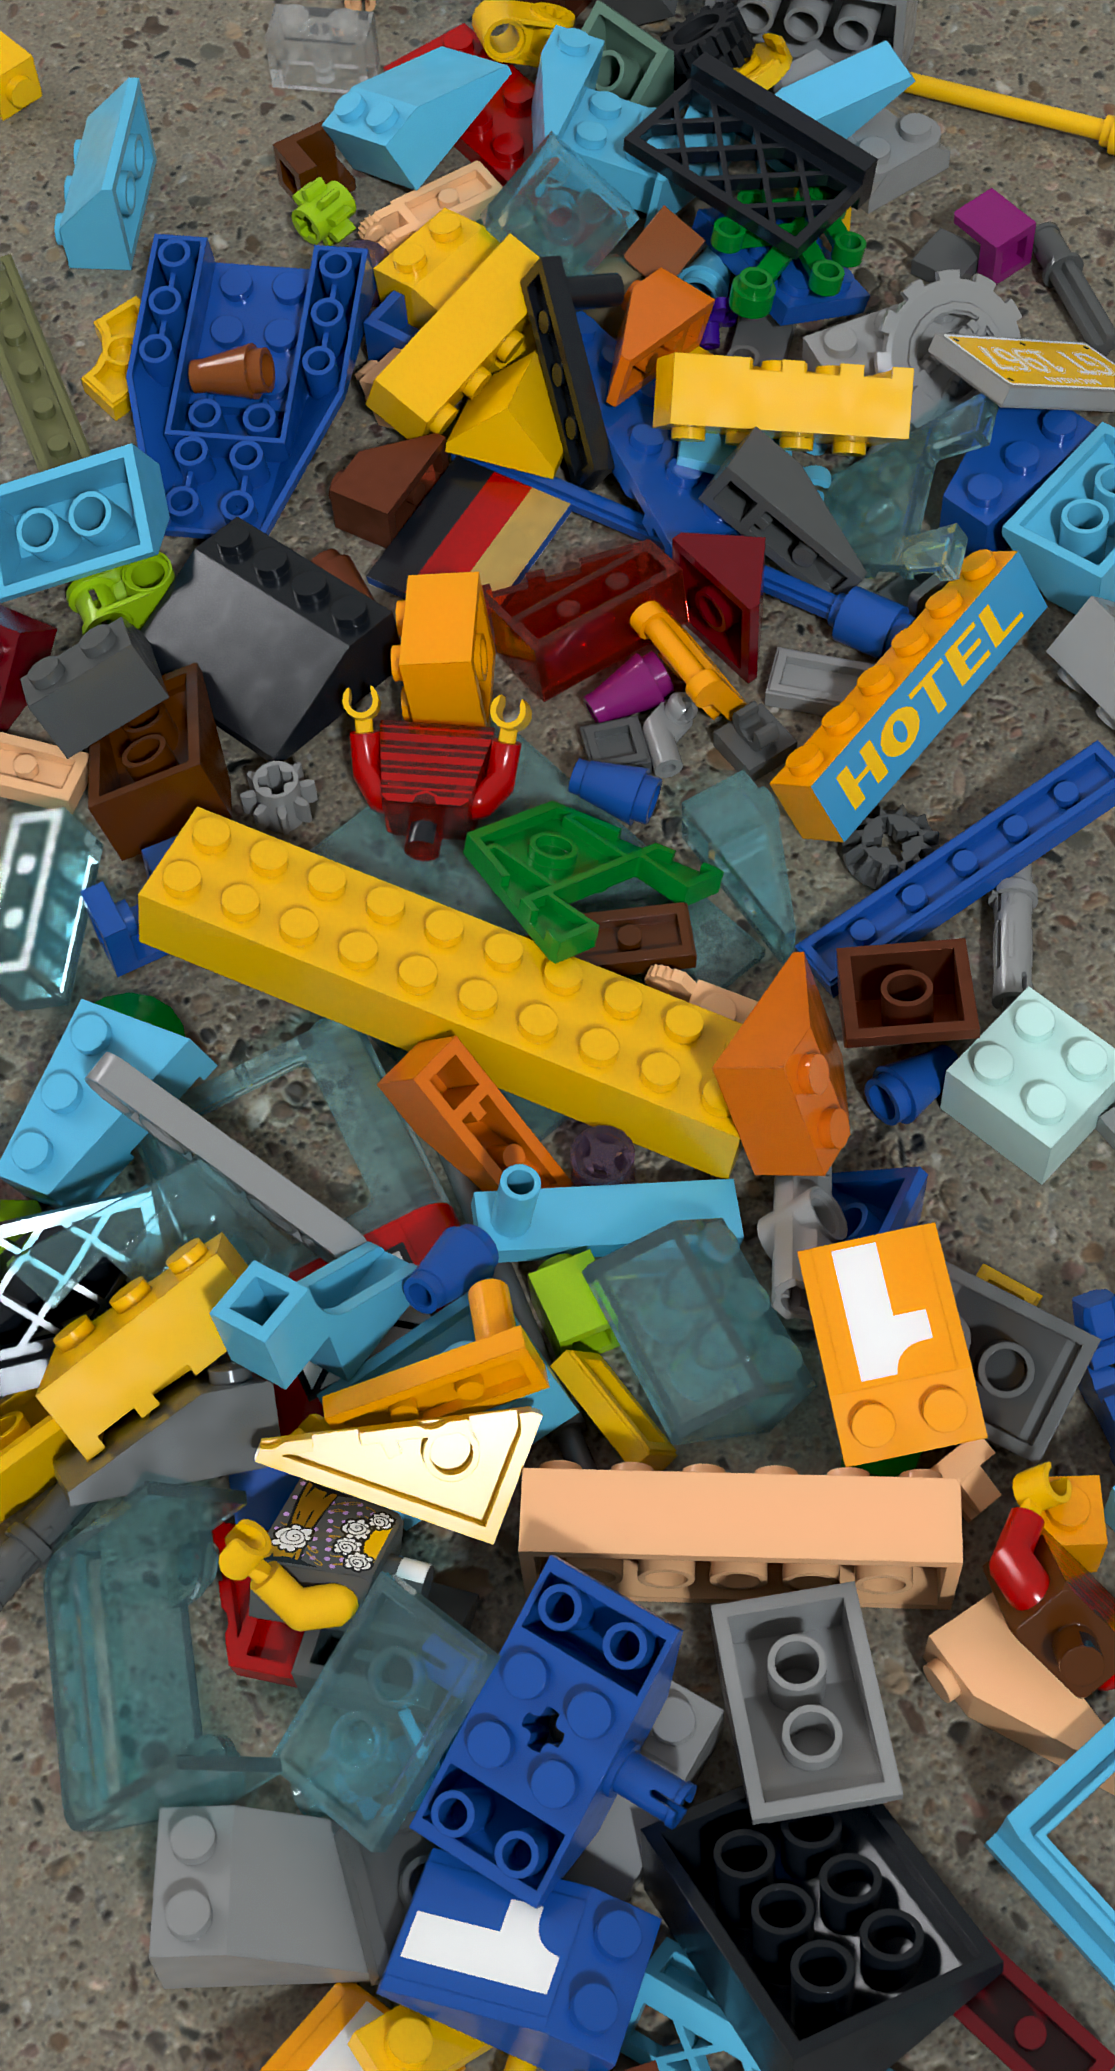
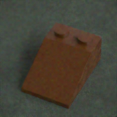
[88,662,232,861]

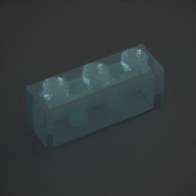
[0,807,104,1011]

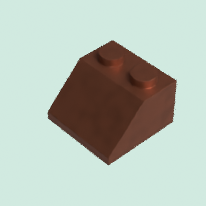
[836,938,980,1048]

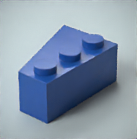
[938,402,1097,559]

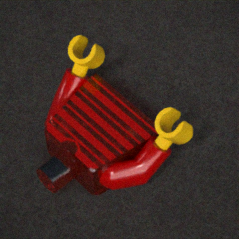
[342,685,532,861]

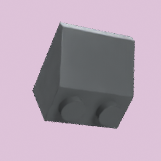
[20,617,169,759]

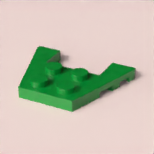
[463,800,724,964]

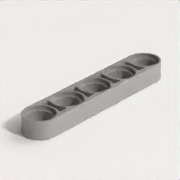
[84,1052,368,1263]

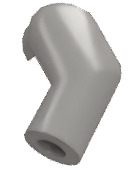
[642,691,698,778]

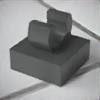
[713,701,798,784]

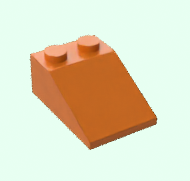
[712,952,851,1176]

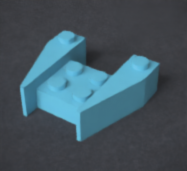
[531,25,741,229]

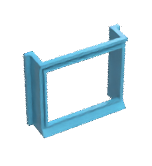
[984,1717,1115,1991]

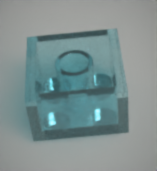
[480,131,639,276]

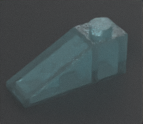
[682,769,796,966]

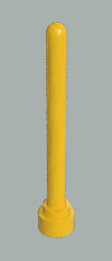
[903,72,1115,156]

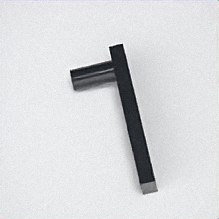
[520,255,624,490]

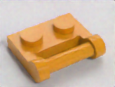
[630,601,748,721]

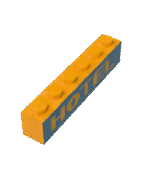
[769,549,1048,842]

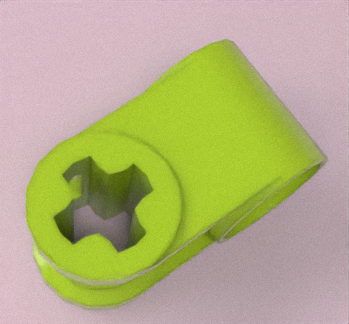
[66,552,176,635]

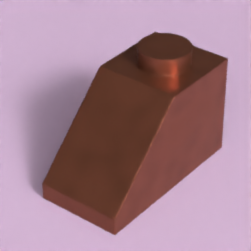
[329,433,449,549]

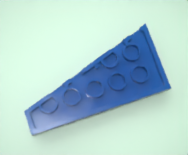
[575,310,743,572]

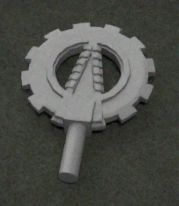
[854,269,1029,483]

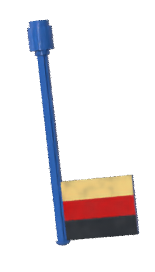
[366,453,917,659]

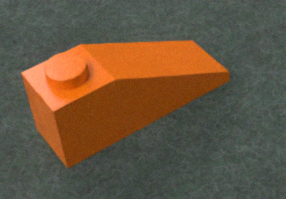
[606,267,715,407]
[376,1036,573,1191]

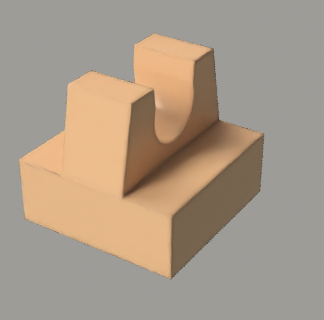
[929,1439,1002,1523]

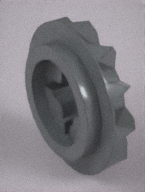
[842,803,940,890]

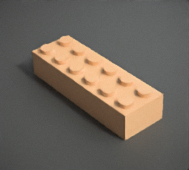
[518,1460,963,1610]

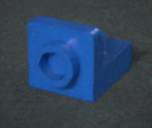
[80,881,169,977]

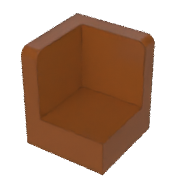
[624,205,705,278]

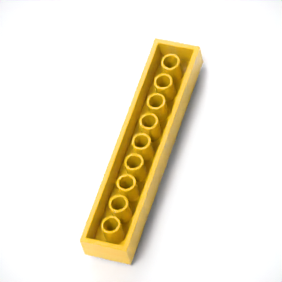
[138,807,743,1179]

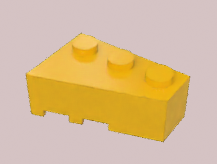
[35,1232,248,1462]

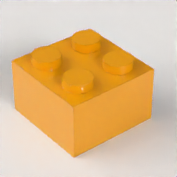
[391,572,496,745]

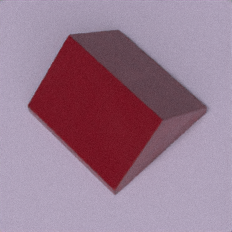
[672,532,766,684]

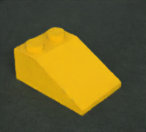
[373,207,537,374]

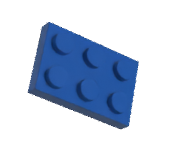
[692,208,871,326]

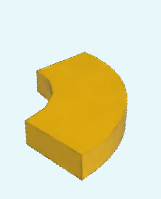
[81,295,141,421]

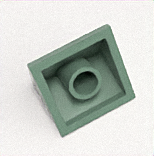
[581,0,674,108]

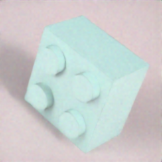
[940,986,1115,1185]

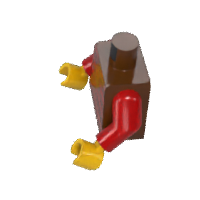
[982,1461,1115,1699]

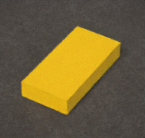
[550,1350,678,1471]

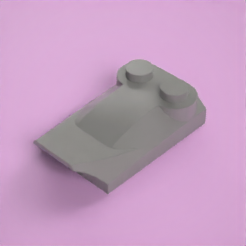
[774,48,950,214]

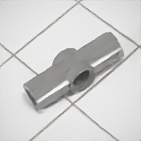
[757,1165,848,1321]

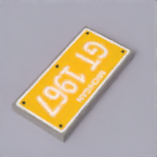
[928,333,1115,412]

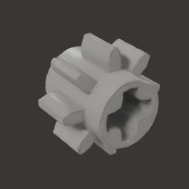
[240,761,318,836]

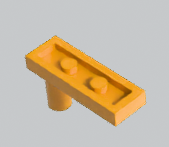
[322,1279,550,1430]

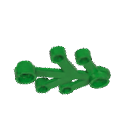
[711,187,866,319]

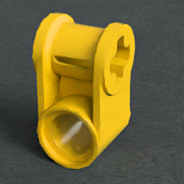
[472,0,576,68]

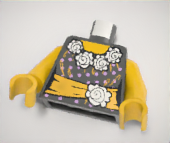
[219,1414,434,1634]

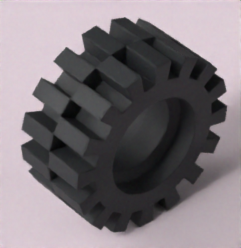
[660,2,755,91]

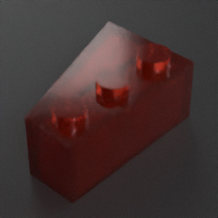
[482,539,689,702]

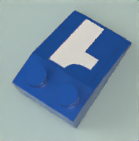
[376,1848,662,2071]

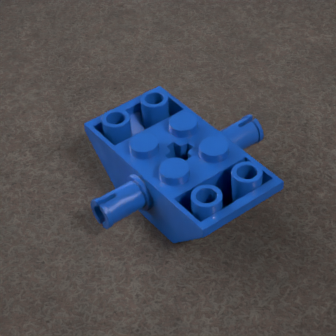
[409,1555,697,1909]

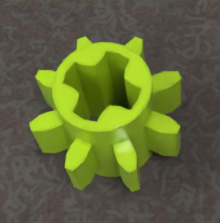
[291,177,356,246]

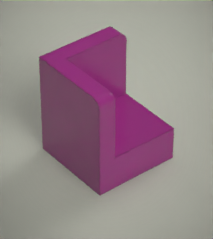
[953,188,1036,285]

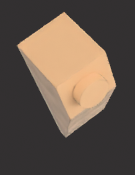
[923,1592,1115,1796]

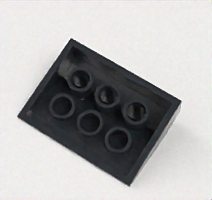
[140,516,401,762]
[640,1785,1004,2071]

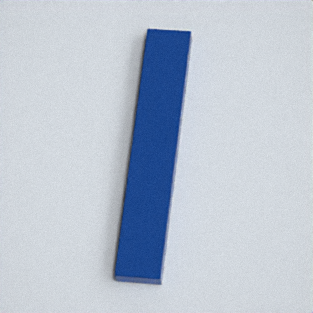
[795,740,1115,998]

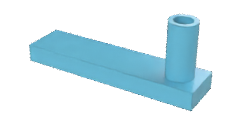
[471,1164,744,1263]

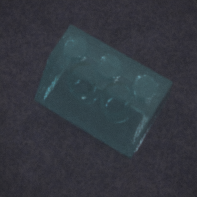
[582,1218,817,1445]

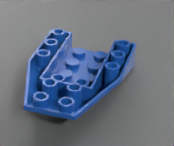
[126,234,377,539]

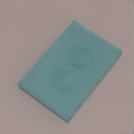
[268,1571,501,1852]

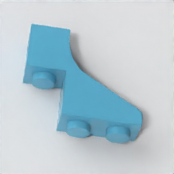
[209,1242,418,1390]

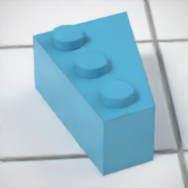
[0,998,218,1209]

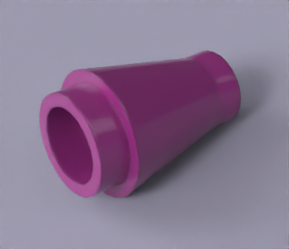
[583,651,675,724]

